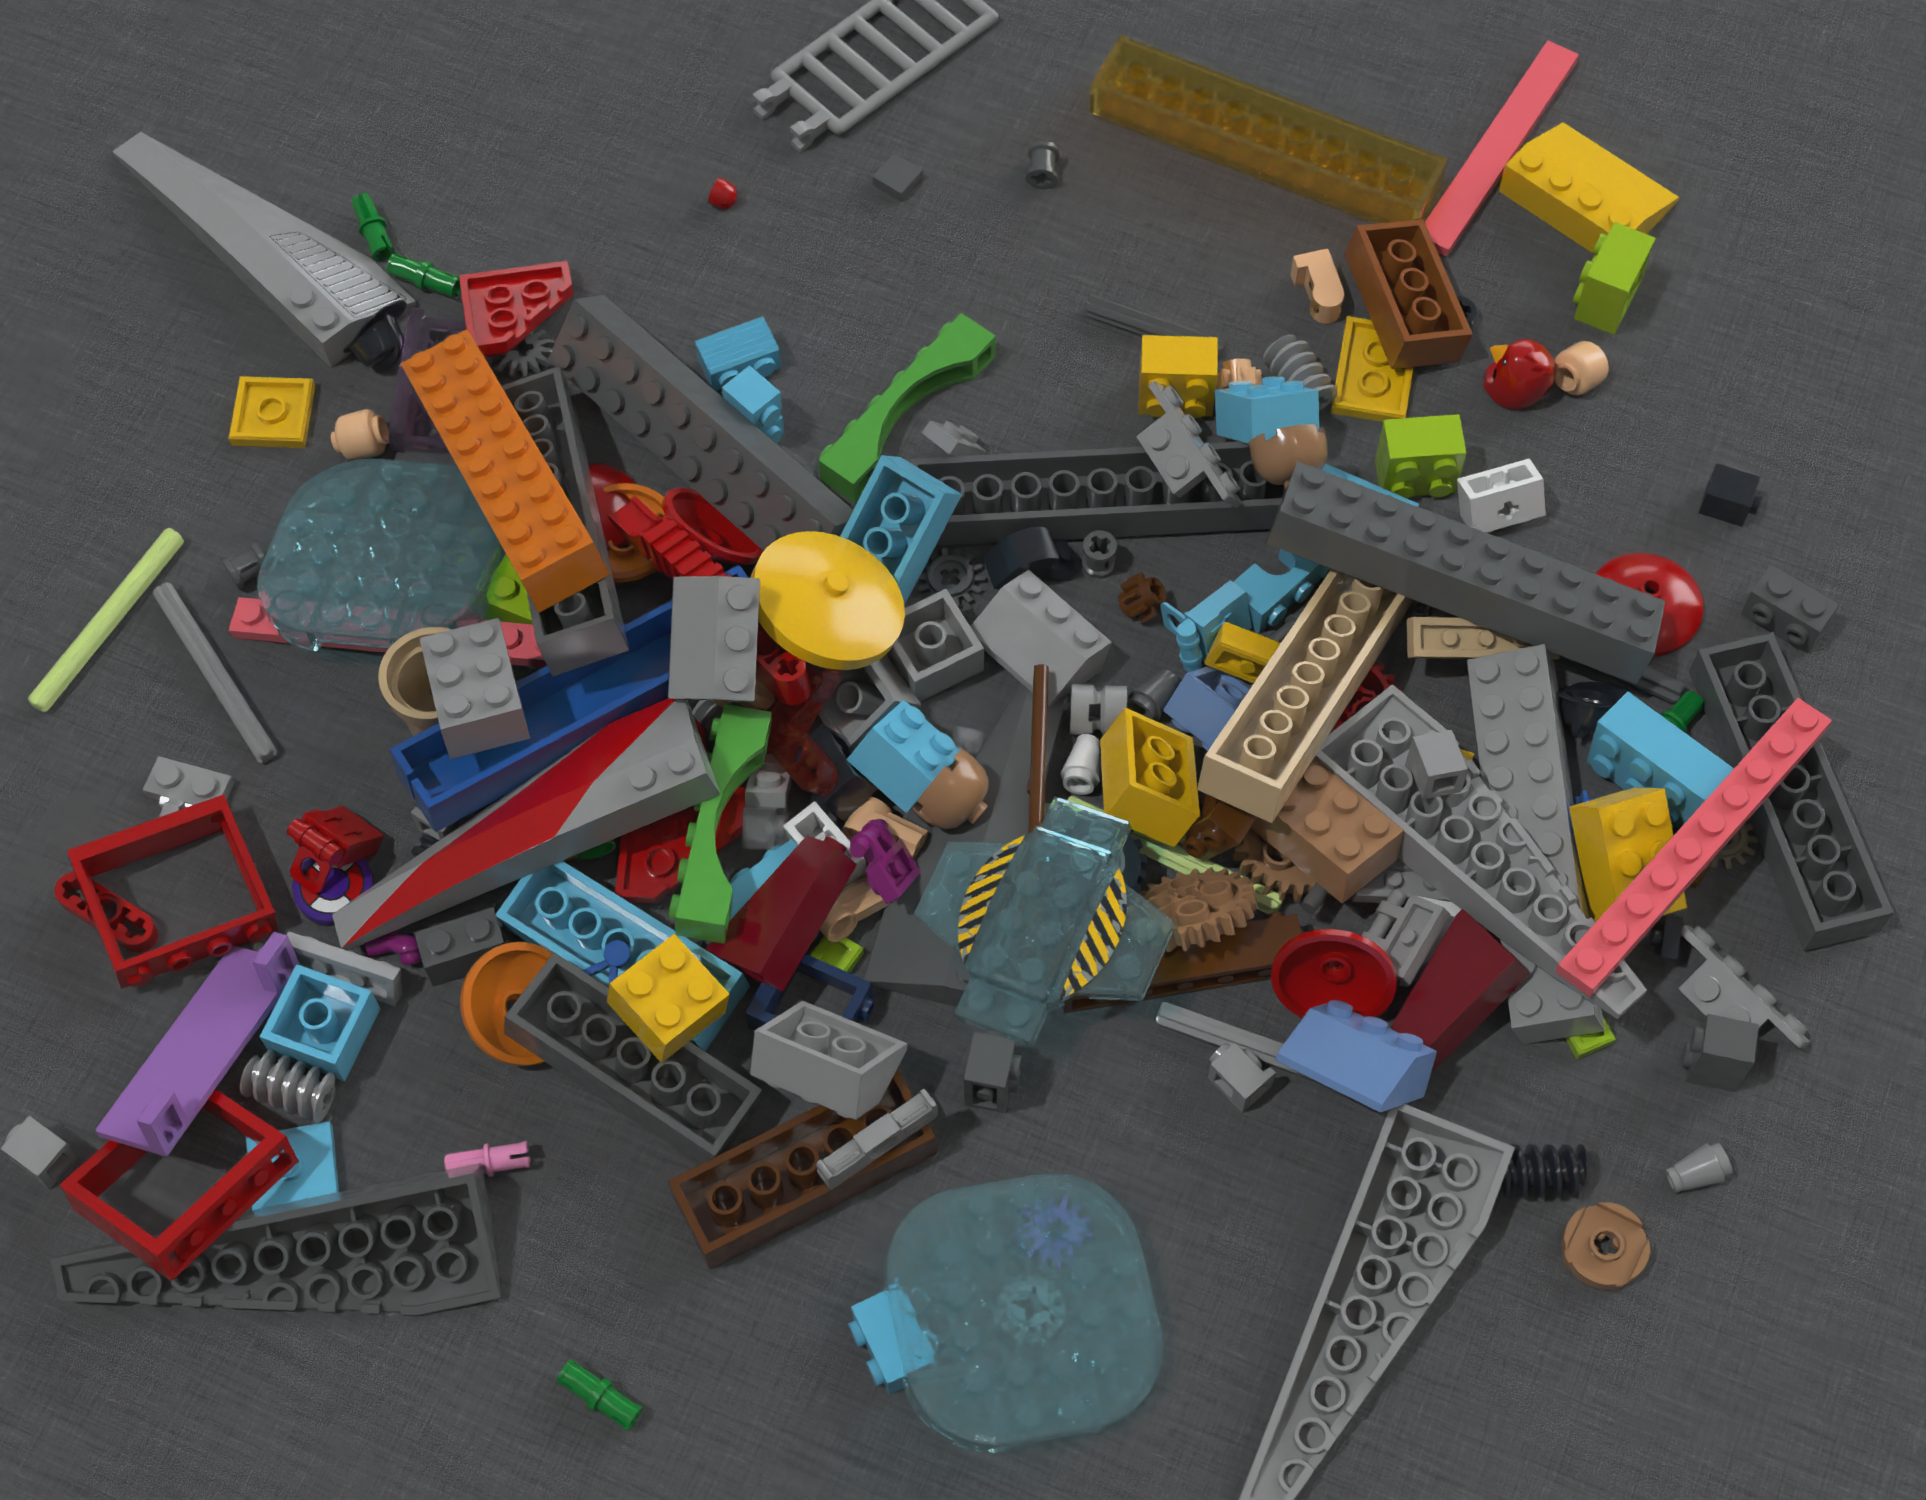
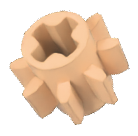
[1216,359,1262,390]

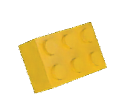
[1100,707,1200,847]
[1569,787,1687,922]

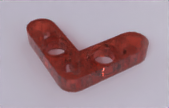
[767,662,845,796]

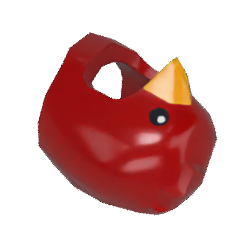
[1483,338,1555,411]

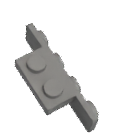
[1136,380,1243,509]
[1678,925,1810,1048]

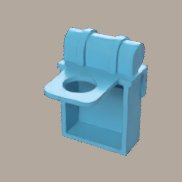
[1160,580,1252,672]

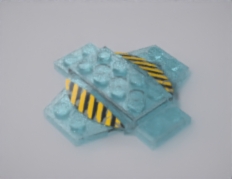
[914,796,1175,1047]

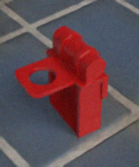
[286,805,384,893]

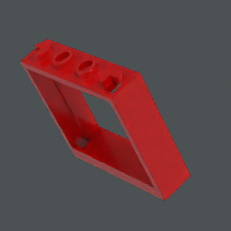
[67,794,278,989]
[59,1089,299,1281]

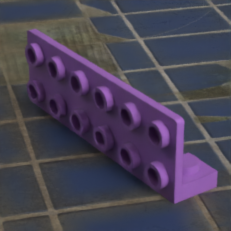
[96,932,300,1157]

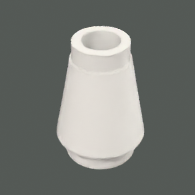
[1061,734,1100,795]

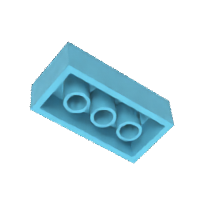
[840,455,962,605]
[1587,692,1743,841]

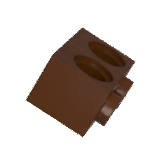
[1179,795,1257,861]

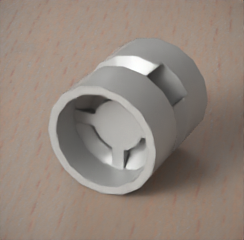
[1070,684,1127,735]

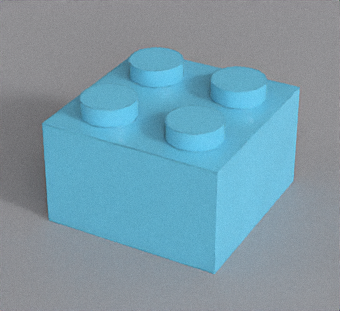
[1215,376,1319,444]
[846,700,960,813]
[260,964,380,1082]

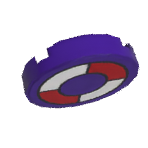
[292,858,374,926]

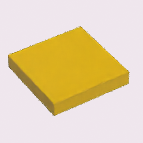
[229,376,315,448]

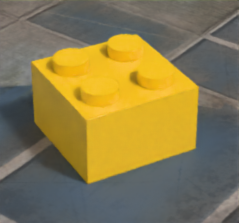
[1138,335,1218,418]
[607,934,730,1063]

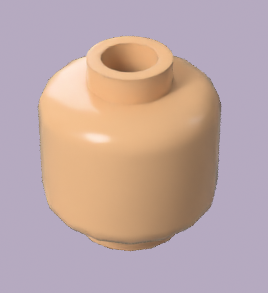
[1554,341,1609,396]
[331,409,390,462]

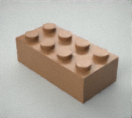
[1251,758,1404,903]

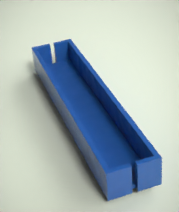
[390,565,749,832]

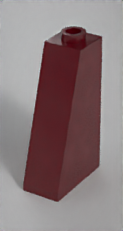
[706,835,857,992]
[1390,908,1530,1073]

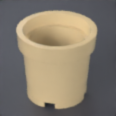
[378,627,451,736]

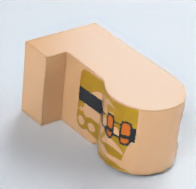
[1290,248,1344,324]

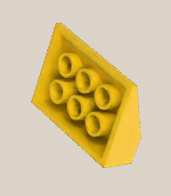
[1499,122,1679,255]

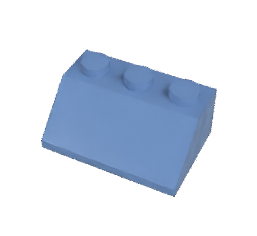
[1163,666,1251,751]
[1275,1000,1437,1112]

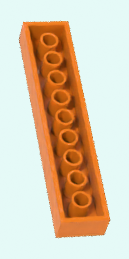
[401,329,610,613]

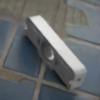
[816,1089,938,1190]

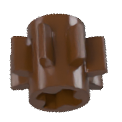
[1118,572,1166,623]

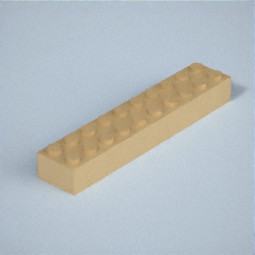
[1197,569,1414,823]

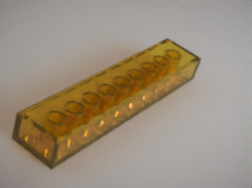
[1089,35,1448,223]

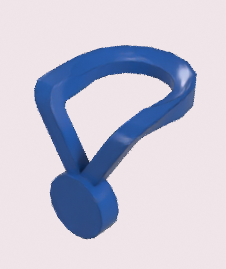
[582,940,631,983]

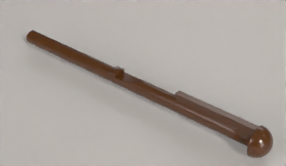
[1017,664,1049,960]

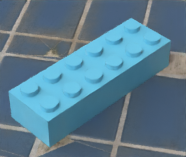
[495,861,750,1051]

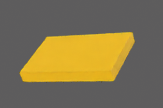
[1330,316,1413,422]

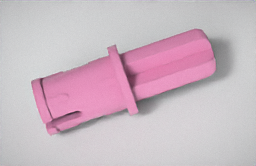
[444,1141,531,1177]

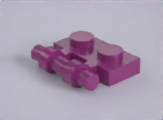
[849,819,920,904]

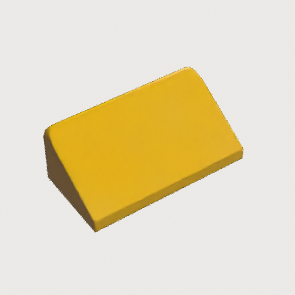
[1204,622,1281,683]

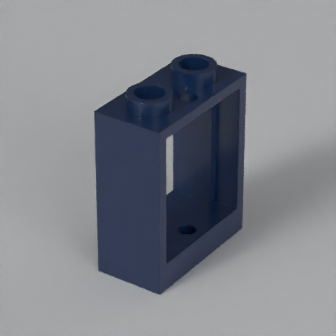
[745,954,876,1031]

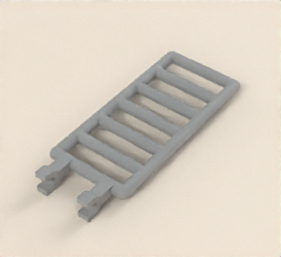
[752,0,999,153]

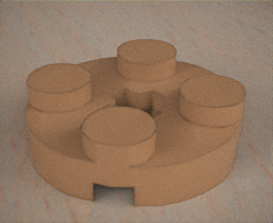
[1561,1202,1650,1291]

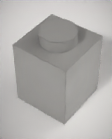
[1407,729,1468,799]
[0,1116,78,1189]

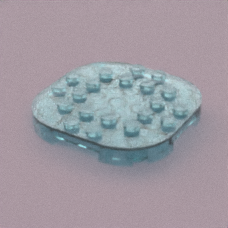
[258,459,503,651]
[883,1173,1163,1452]

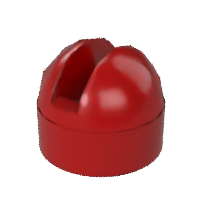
[708,177,737,209]

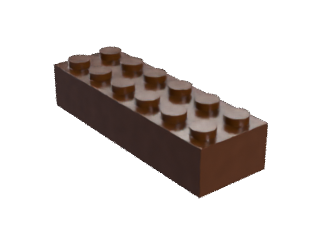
[668,1068,937,1269]

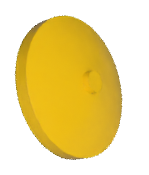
[751,531,905,670]

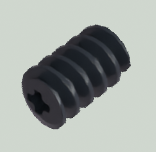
[1501,1144,1587,1198]

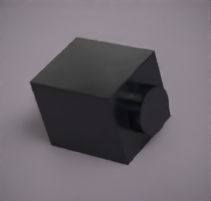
[1698,463,1763,527]

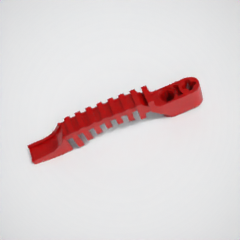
[607,496,812,705]

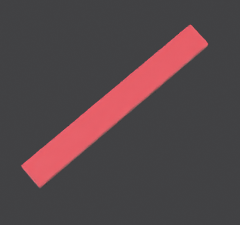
[1425,40,1579,257]

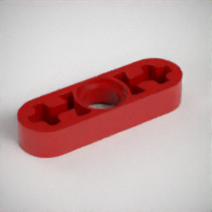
[54,872,159,953]

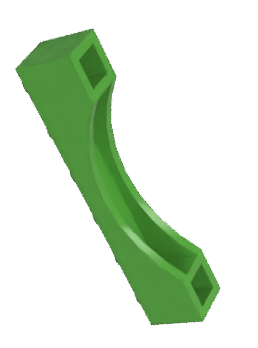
[819,313,996,504]
[669,704,772,944]

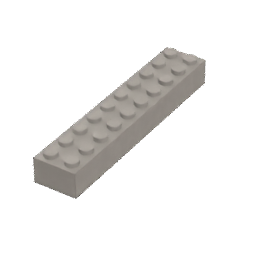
[1467,644,1604,1044]

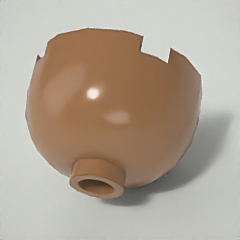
[1248,424,1328,489]
[912,748,989,829]

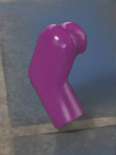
[365,930,422,965]

